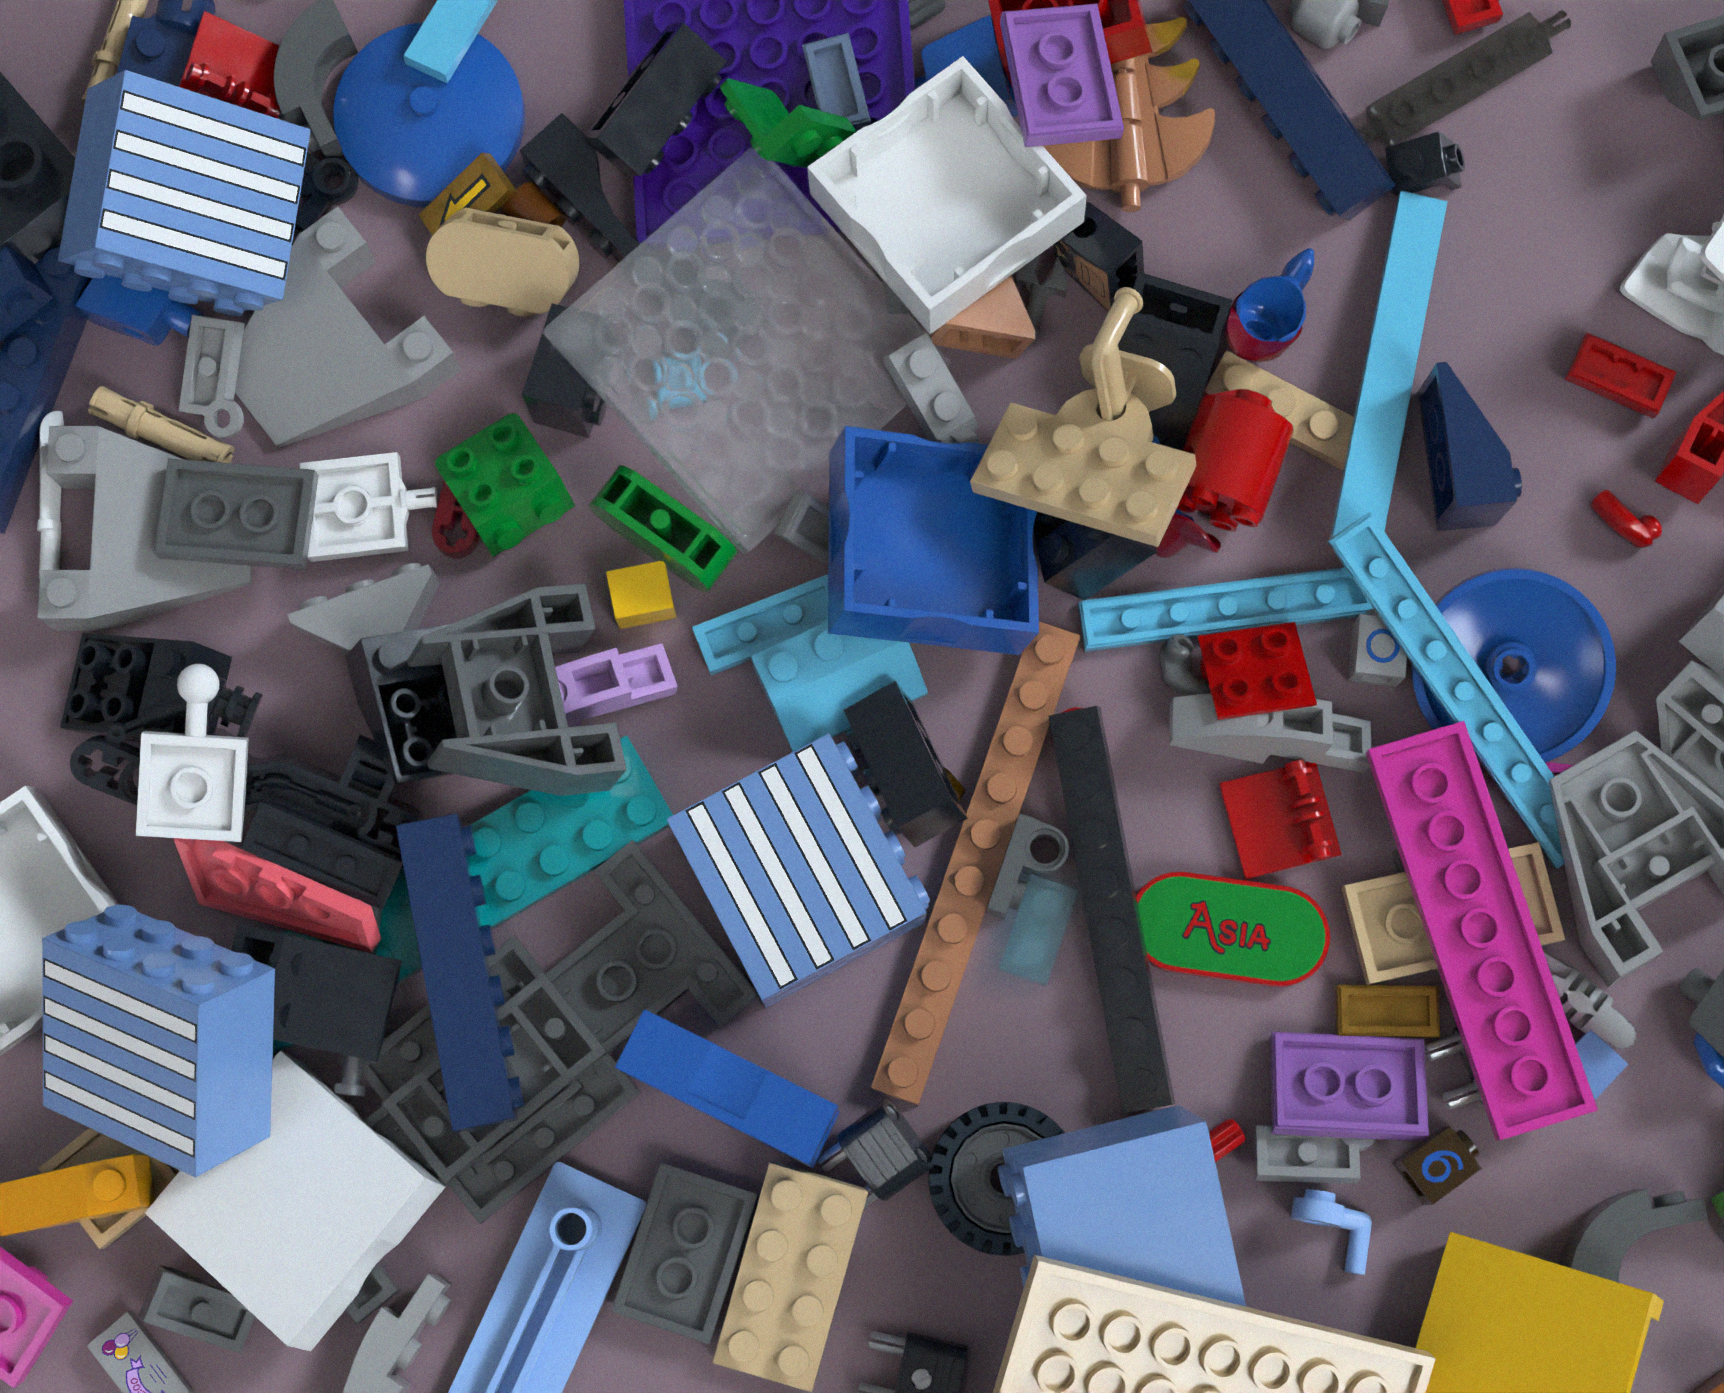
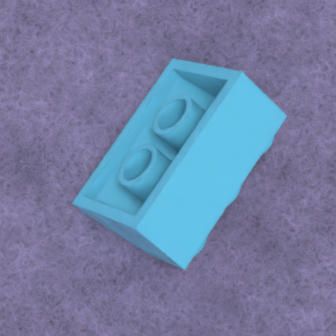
[751,621,928,752]

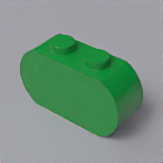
[589,465,738,593]

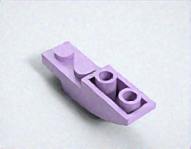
[555,643,678,727]

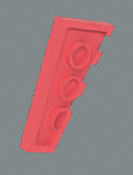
[173,838,382,953]

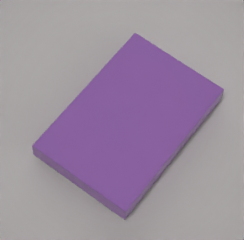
[1000,4,1124,147]
[1270,1032,1429,1141]

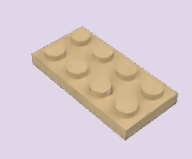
[1341,842,1566,985]
[713,1161,869,1392]

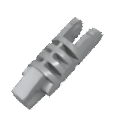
[1543,951,1637,1050]

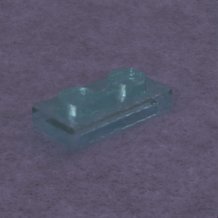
[998,874,1078,986]

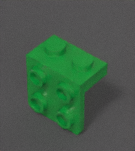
[720,78,857,169]
[435,413,576,557]

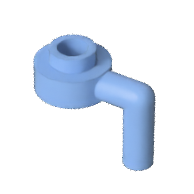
[1291,1189,1372,1275]

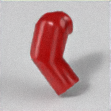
[1591,490,1662,548]

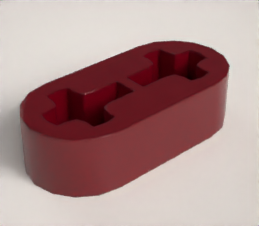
[432,481,480,559]

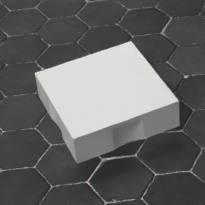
[807,56,1087,334]
[0,786,120,1056]
[145,1050,445,1352]

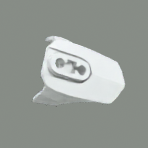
[1620,214,1724,355]

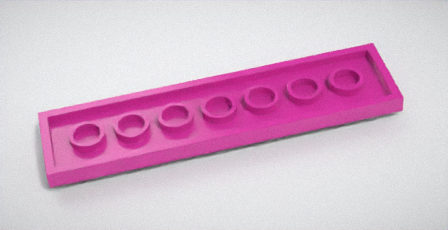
[1365,721,1598,1141]

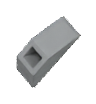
[288,563,439,655]

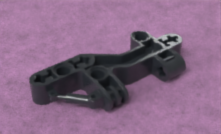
[70,677,425,856]

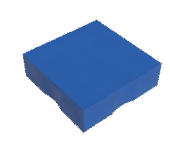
[828,426,1039,655]
[615,1009,840,1168]

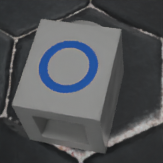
[1347,609,1407,687]

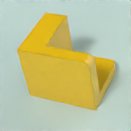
[606,561,677,629]

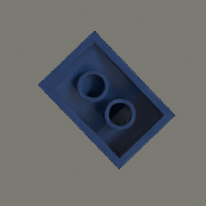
[1418,362,1522,531]

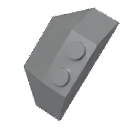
[1656,660,1724,800]

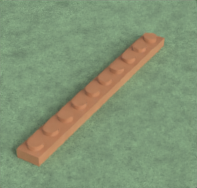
[871,622,1080,1106]

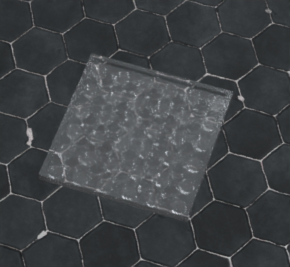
[542,147,952,555]

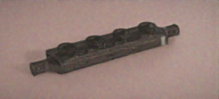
[1357,10,1571,147]

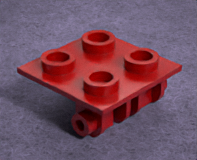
[179,11,281,119]
[1197,622,1317,720]
[1219,759,1342,879]

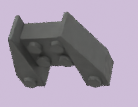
[408,584,627,796]

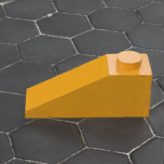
[0,1154,155,1236]

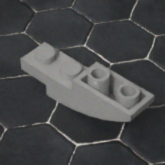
[1169,694,1372,773]
[343,1273,453,1393]

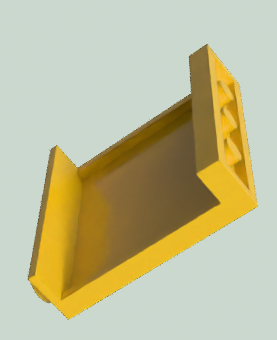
[1416,1231,1664,1393]

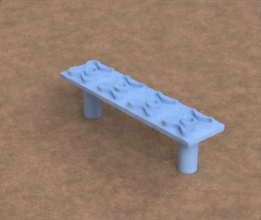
[448,1162,647,1393]

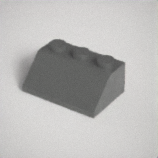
[1651,15,1724,121]

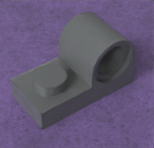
[985,813,1069,920]
[138,1265,255,1353]

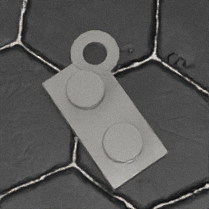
[178,315,245,438]
[1253,1125,1376,1184]

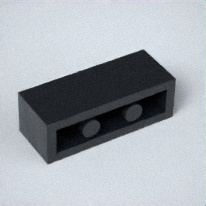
[583,23,727,176]
[844,681,968,848]

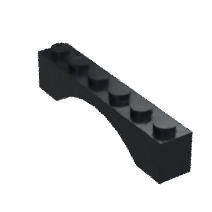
[520,113,762,364]

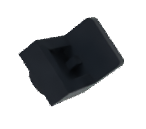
[1385,131,1465,197]

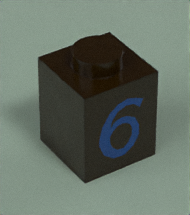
[1392,1126,1482,1205]

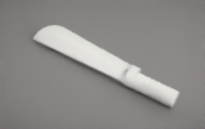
[37,411,64,579]

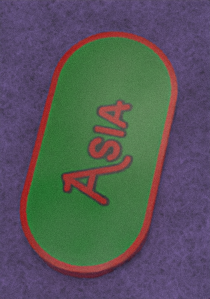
[1136,872,1330,987]

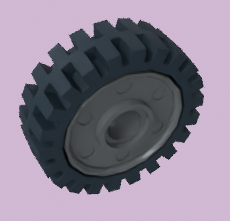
[928,1102,1065,1256]

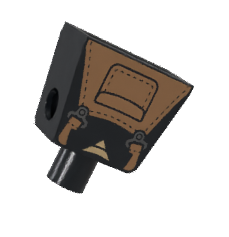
[1054,202,1144,312]

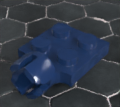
[117,0,216,87]

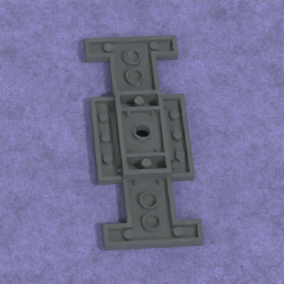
[345,840,759,1324]

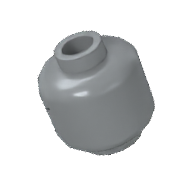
[1288,0,1362,49]

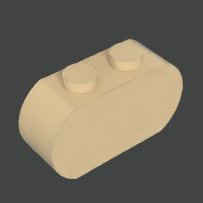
[426,208,579,316]

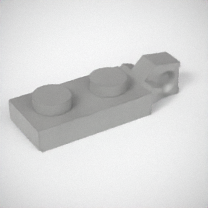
[882,332,981,444]

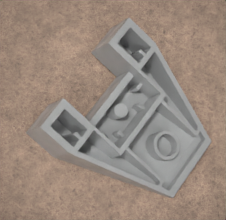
[235,206,462,448]
[37,426,253,631]
[1549,730,1724,987]

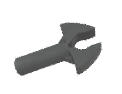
[1015,254,1067,344]

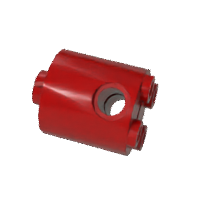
[1176,389,1294,532]

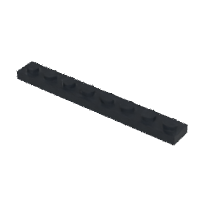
[1049,706,1175,1113]

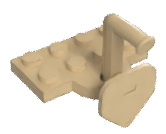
[970,287,1196,547]

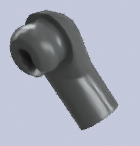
[1159,634,1210,696]

